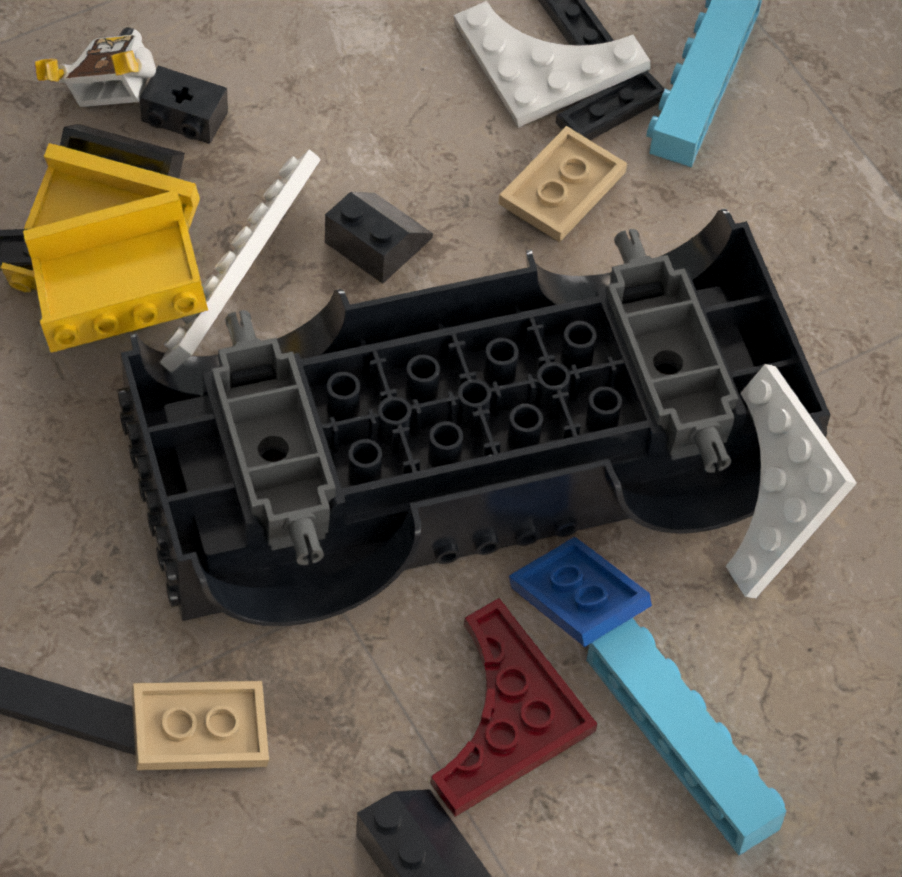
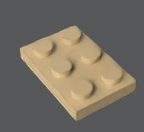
[498,126,627,242]
[131,681,269,770]

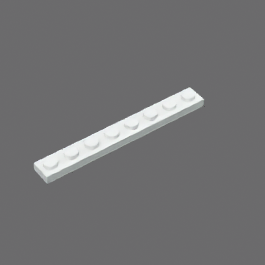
[159,149,321,373]

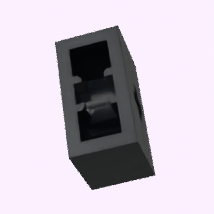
[140,65,228,144]

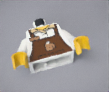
[35,27,156,107]

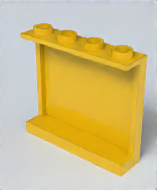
[0,143,200,292]
[23,190,208,353]

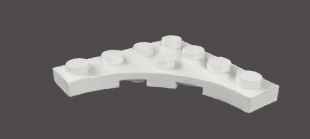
[454,1,650,128]
[726,364,857,598]

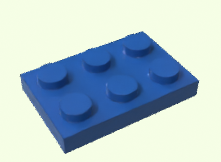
[509,537,652,647]

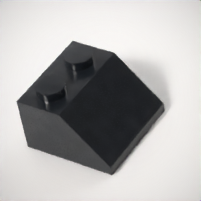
[325,192,433,284]

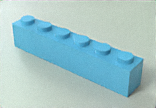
[646,0,762,167]
[586,618,786,855]

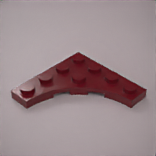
[430,598,598,817]

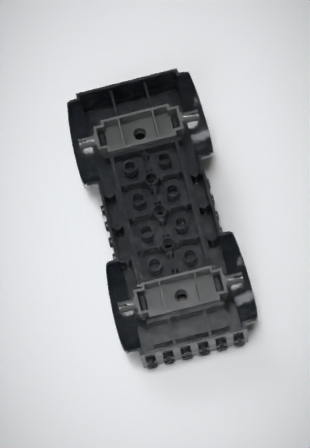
[117,209,831,626]

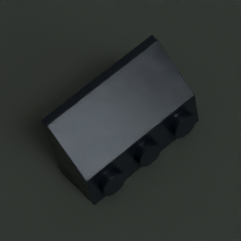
[60,124,185,179]
[356,789,492,877]

